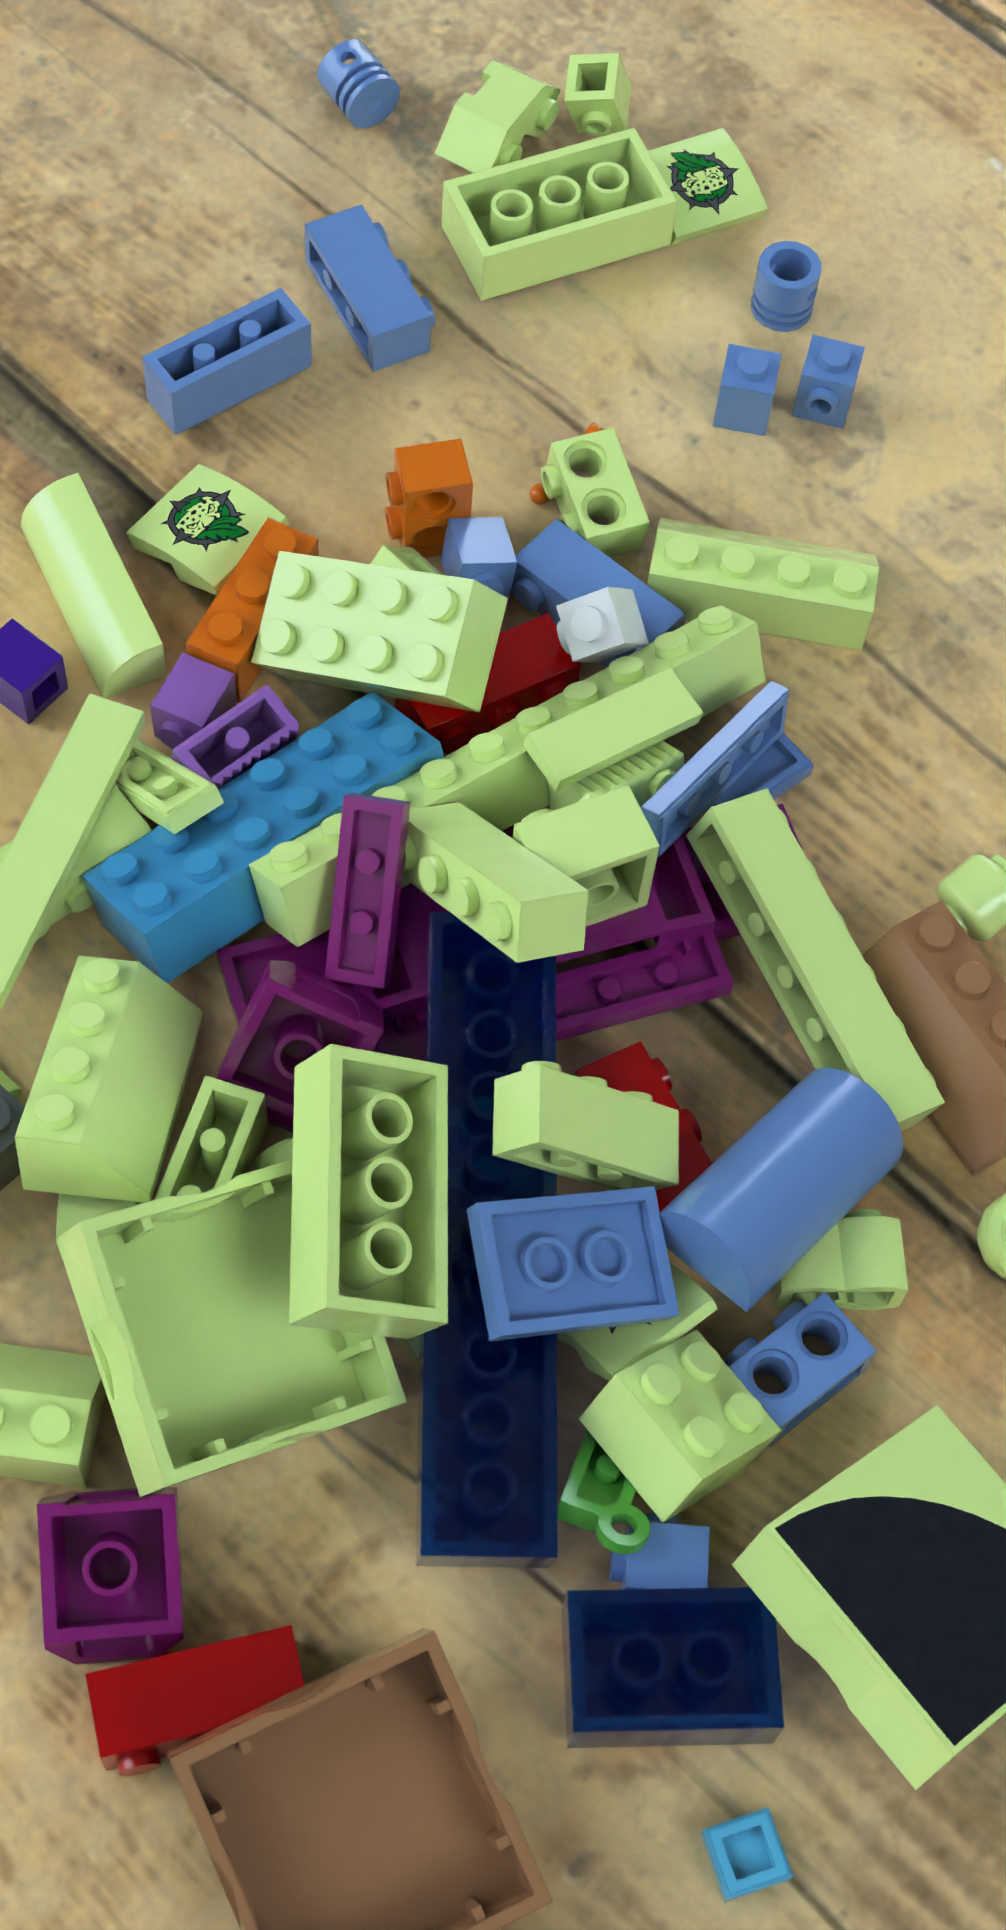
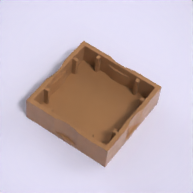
[166,1629,553,1930]

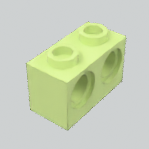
[541,428,650,557]

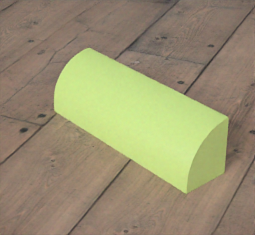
[21,473,167,698]

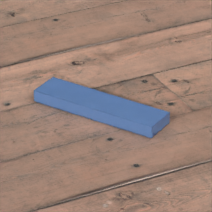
[641,681,789,857]

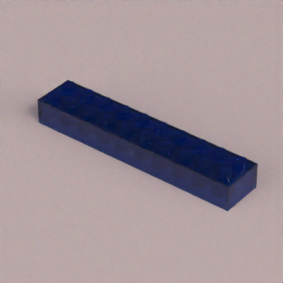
[416,912,558,1568]

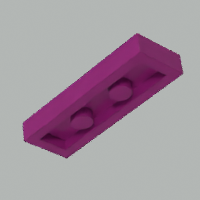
[325,793,411,989]

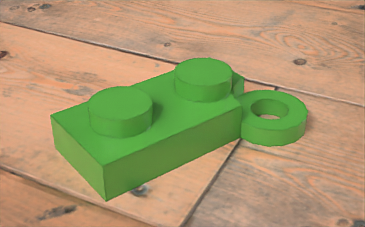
[555,1430,651,1555]

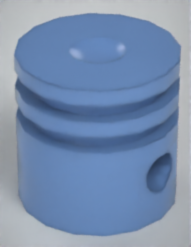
[317,39,400,128]
[751,241,821,332]

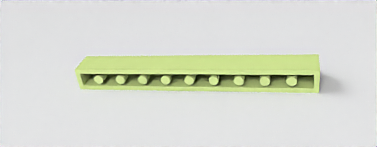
[248,605,766,947]

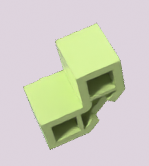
[435,60,561,173]

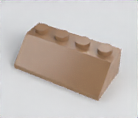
[862,900,1006,1176]

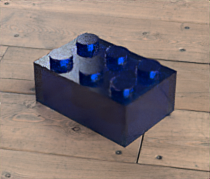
[562,1587,784,1748]

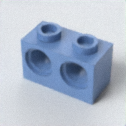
[724,1292,876,1447]

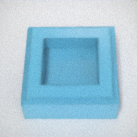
[701,1807,794,1903]

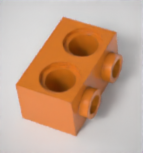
[385,438,473,558]

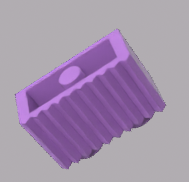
[171,685,299,789]

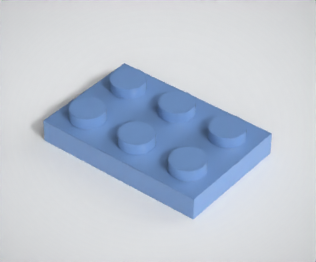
[466,1186,680,1341]

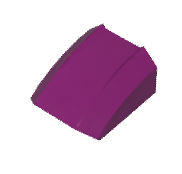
[216,960,384,1133]
[37,1487,184,1665]

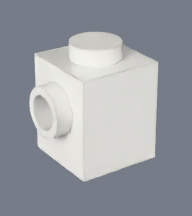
[556,587,649,662]

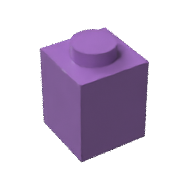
[150,652,237,749]

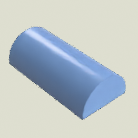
[660,1068,903,1313]

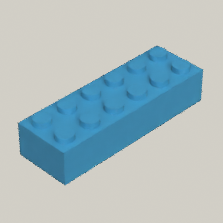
[82,691,444,984]

